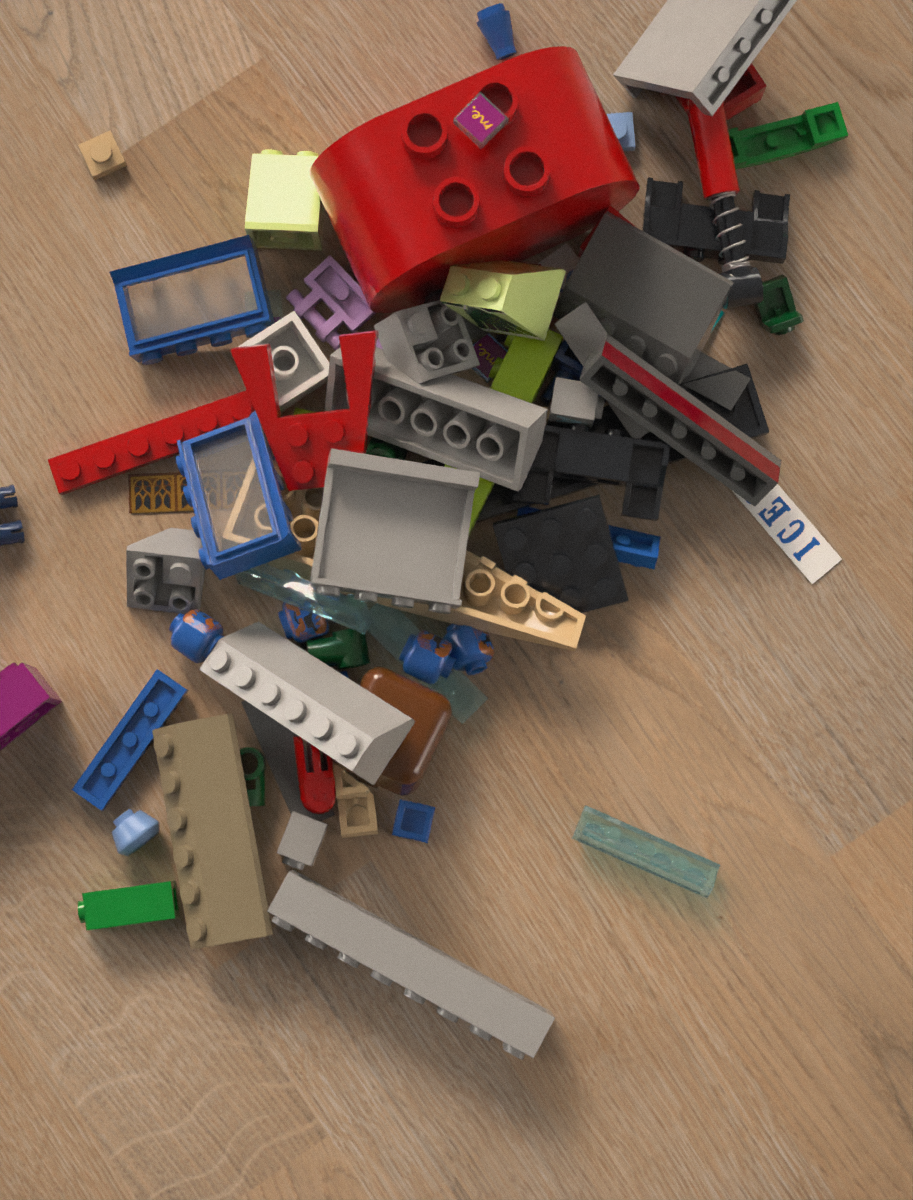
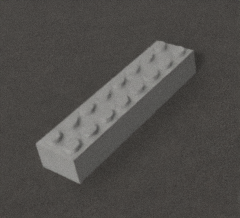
[267,870,555,1060]

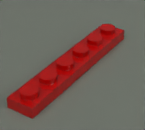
[47,390,255,495]

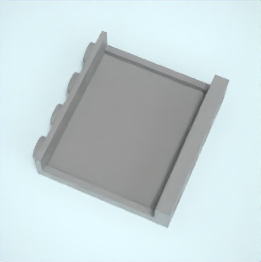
[613,0,797,116]
[309,449,480,614]

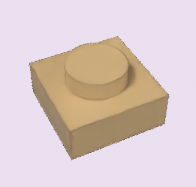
[78,130,127,180]

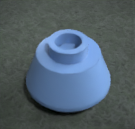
[112,809,160,856]

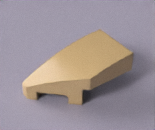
[333,765,379,838]

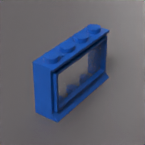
[109,235,275,365]
[176,410,302,580]

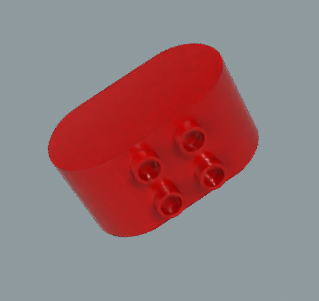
[310,46,640,313]

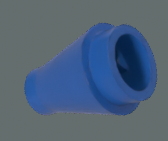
[476,3,517,60]

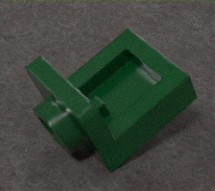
[754,274,804,335]

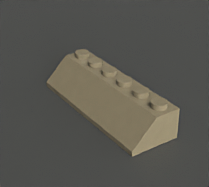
[152,713,273,950]

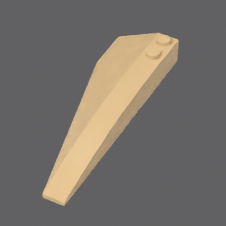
[222,459,586,651]

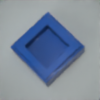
[392,799,435,843]

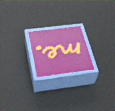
[472,333,508,383]

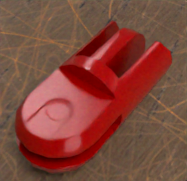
[293,736,336,814]

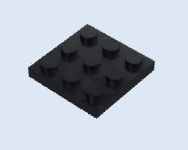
[493,494,629,613]

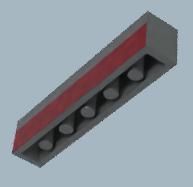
[580,334,782,506]

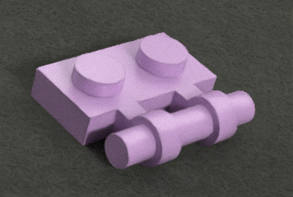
[286,255,376,350]

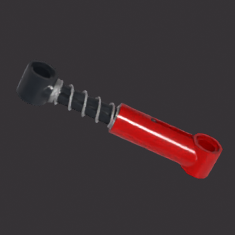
[680,97,763,309]

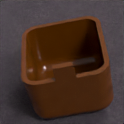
[333,667,452,796]

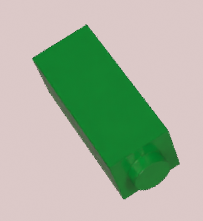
[78,881,180,931]

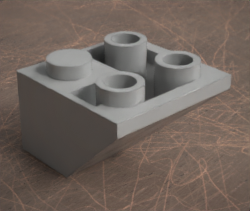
[374,300,480,384]
[126,528,205,614]

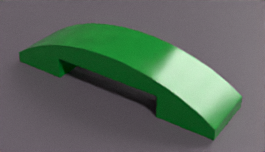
[728,102,848,169]

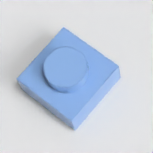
[607,112,636,151]

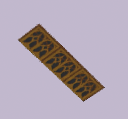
[128,469,249,513]

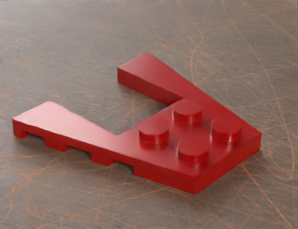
[231,330,379,491]

